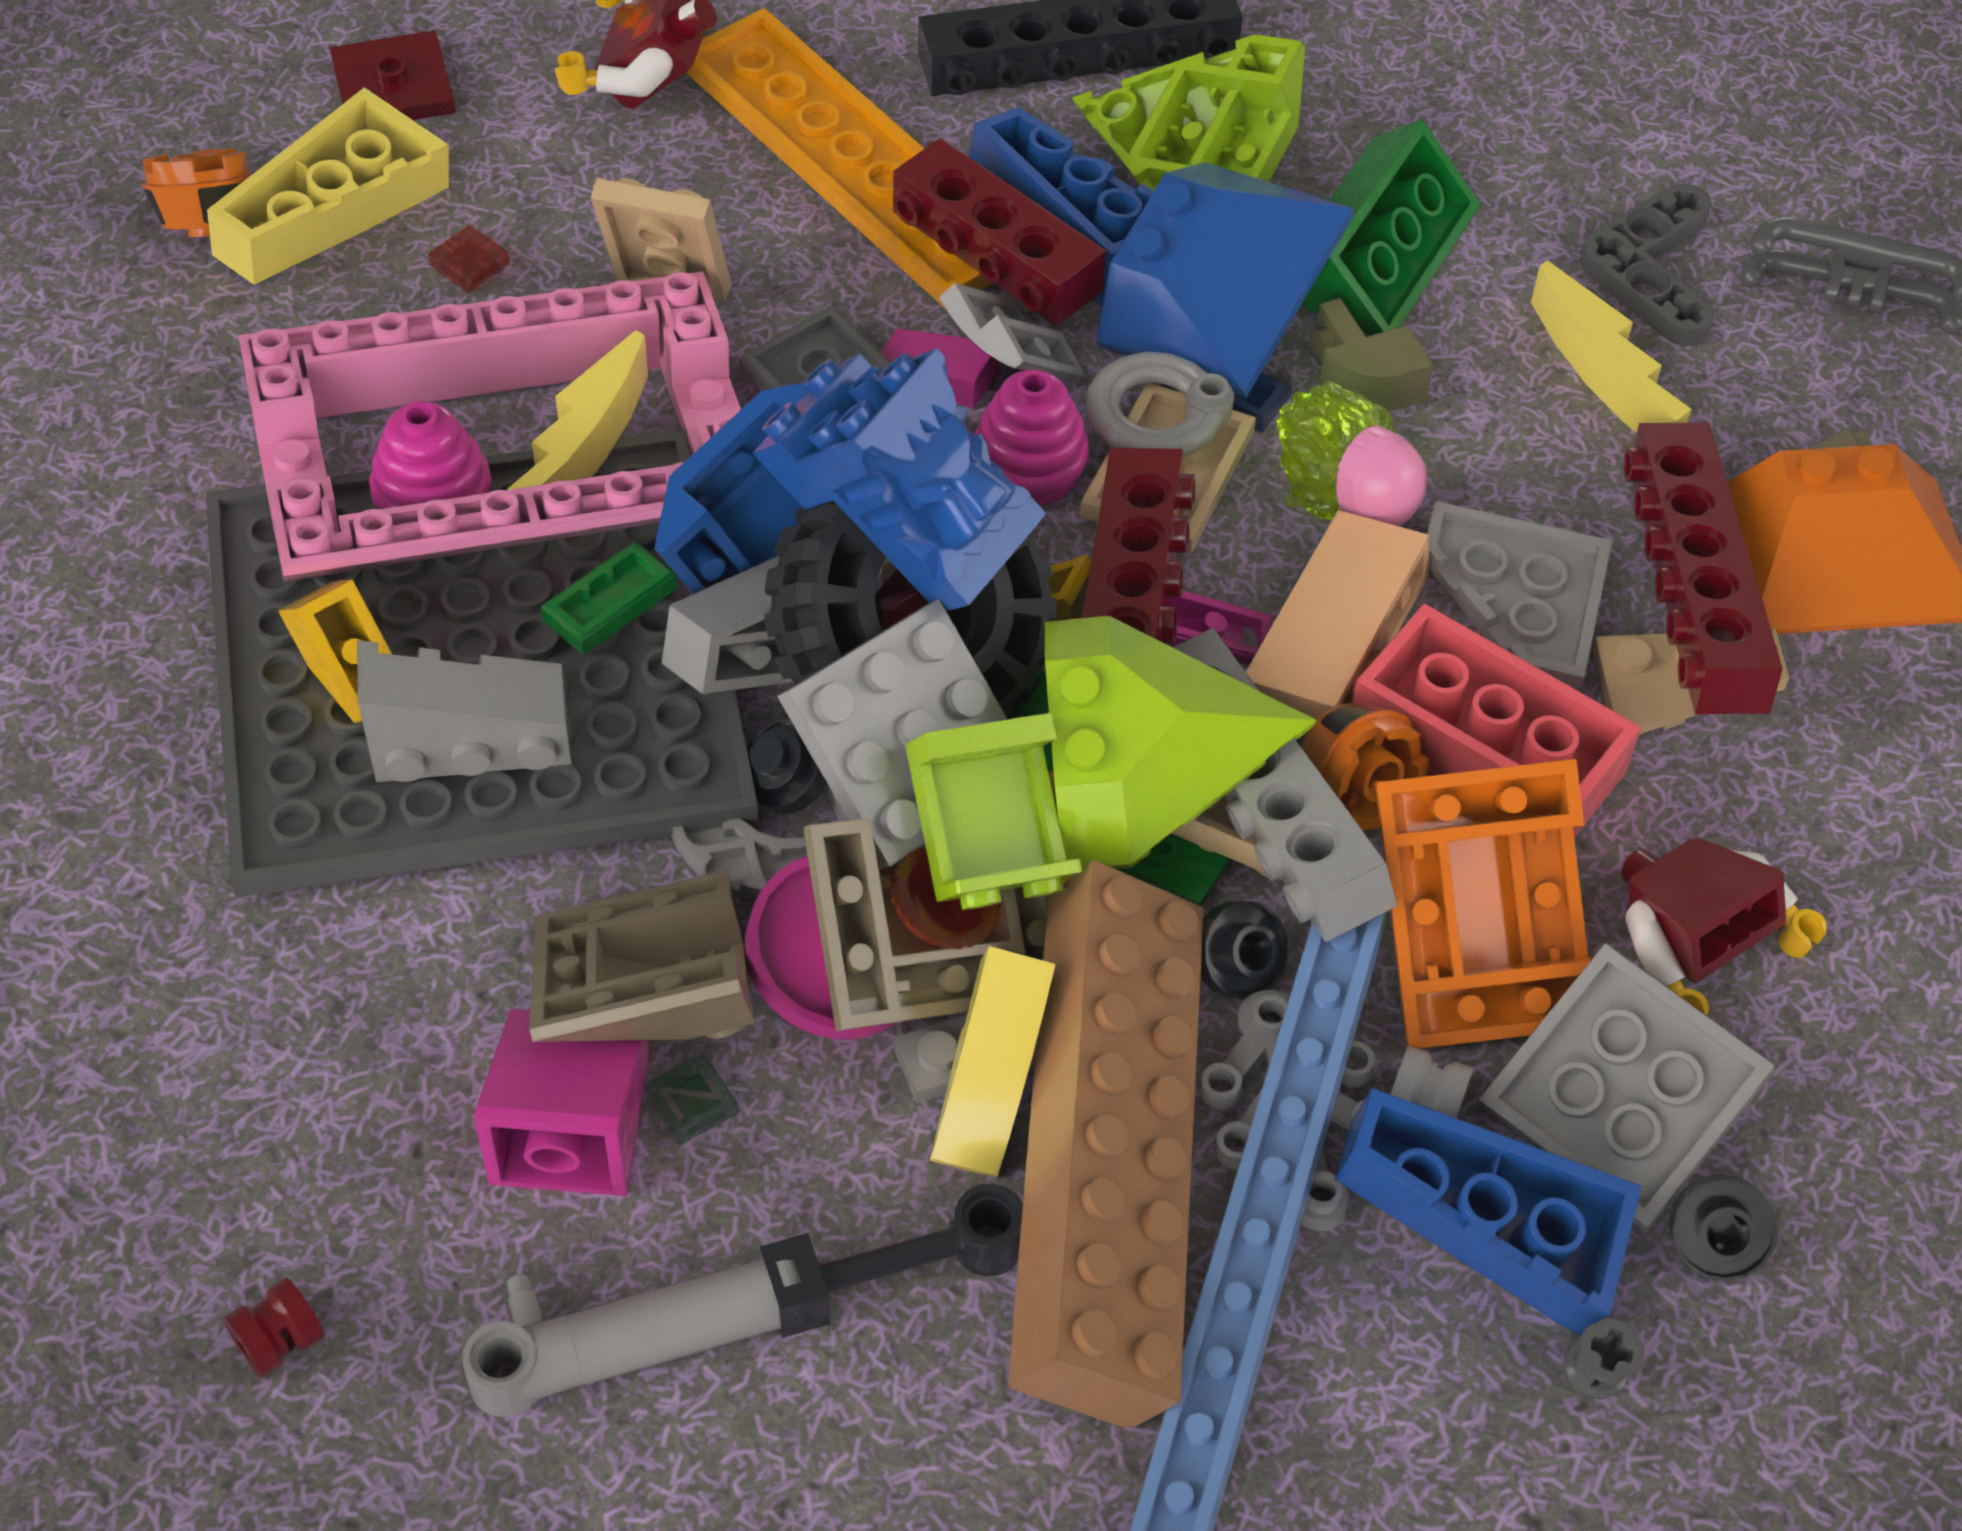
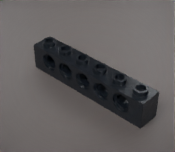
[918,0,1243,96]

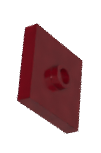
[329,30,456,120]

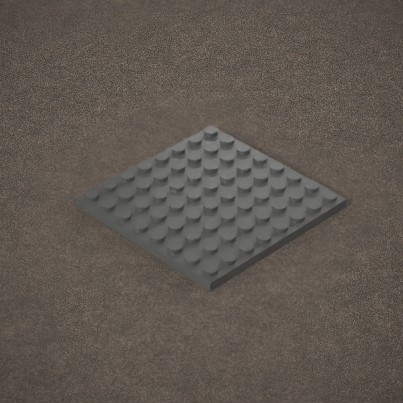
[206,430,759,898]

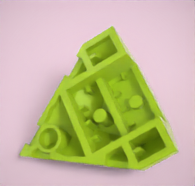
[1071,34,1305,191]
[1045,616,1317,869]

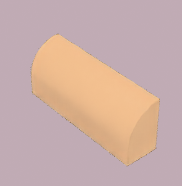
[1246,510,1429,736]

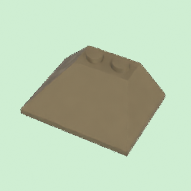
[803,818,1049,1031]
[529,870,755,1042]

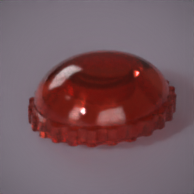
[889,848,1001,950]

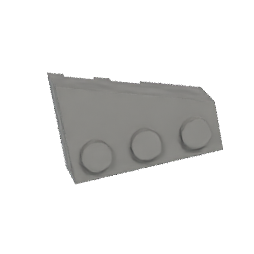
[662,556,793,694]
[357,640,571,782]

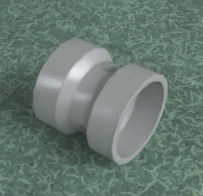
[1391,1045,1474,1119]

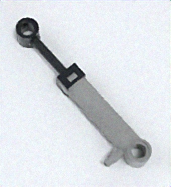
[463,1183,1023,1417]

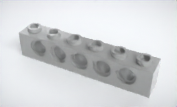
[1173,628,1397,942]

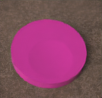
[745,856,899,1040]

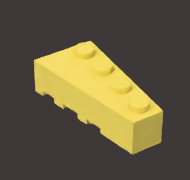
[207,88,449,285]

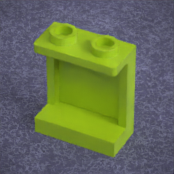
[905,713,1083,910]

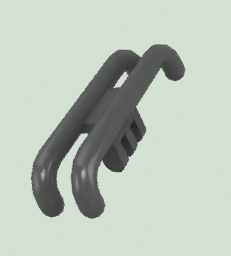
[1740,216,1962,335]

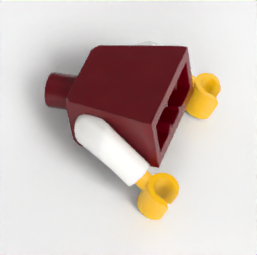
[555,0,717,109]
[1621,838,1827,1016]

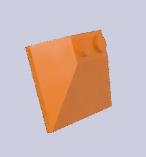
[1727,444,1962,634]
[1375,759,1593,1049]

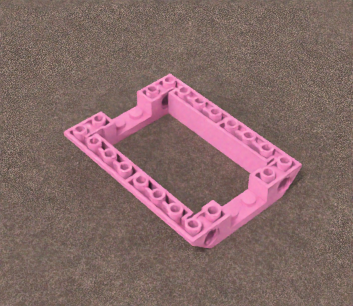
[238,271,741,582]

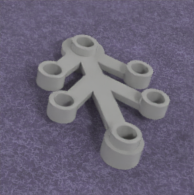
[1200,990,1375,1231]

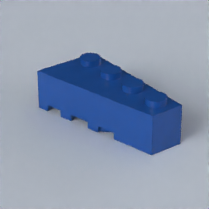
[1334,1088,1642,1336]

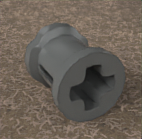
[1563,1318,1644,1400]

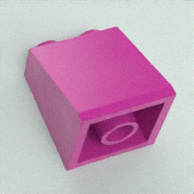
[474,1009,651,1196]

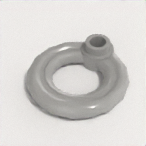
[1085,351,1234,457]

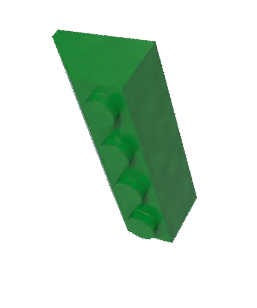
[1302,119,1481,336]

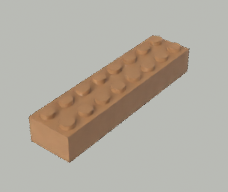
[1008,860,1204,1428]

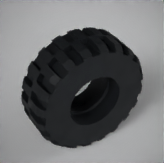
[764,501,1057,719]

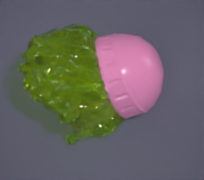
[1277,380,1428,527]

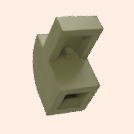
[1311,298,1434,413]

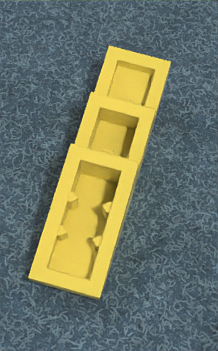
[1531,260,1692,433]
[507,330,648,490]

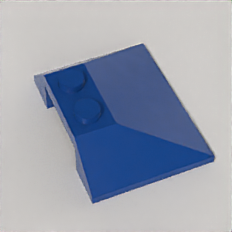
[1097,162,1354,398]
[654,382,808,595]

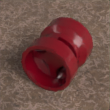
[222,1277,325,1379]

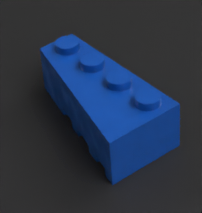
[969,107,1154,306]

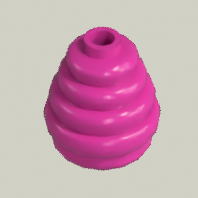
[974,370,1089,506]
[369,401,492,509]

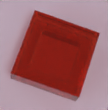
[428,224,510,294]

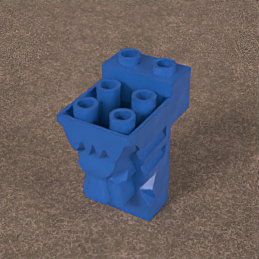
[752,348,1047,611]

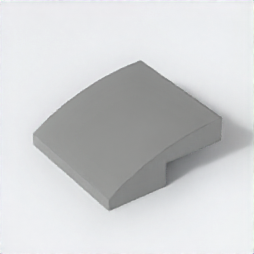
[939,283,1086,384]

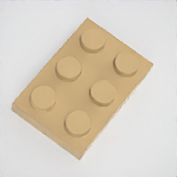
[590,178,732,301]
[1080,383,1256,555]

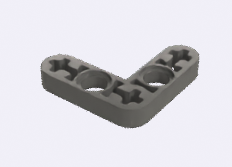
[1580,184,1714,346]

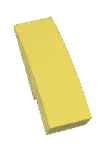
[929,946,1056,1178]

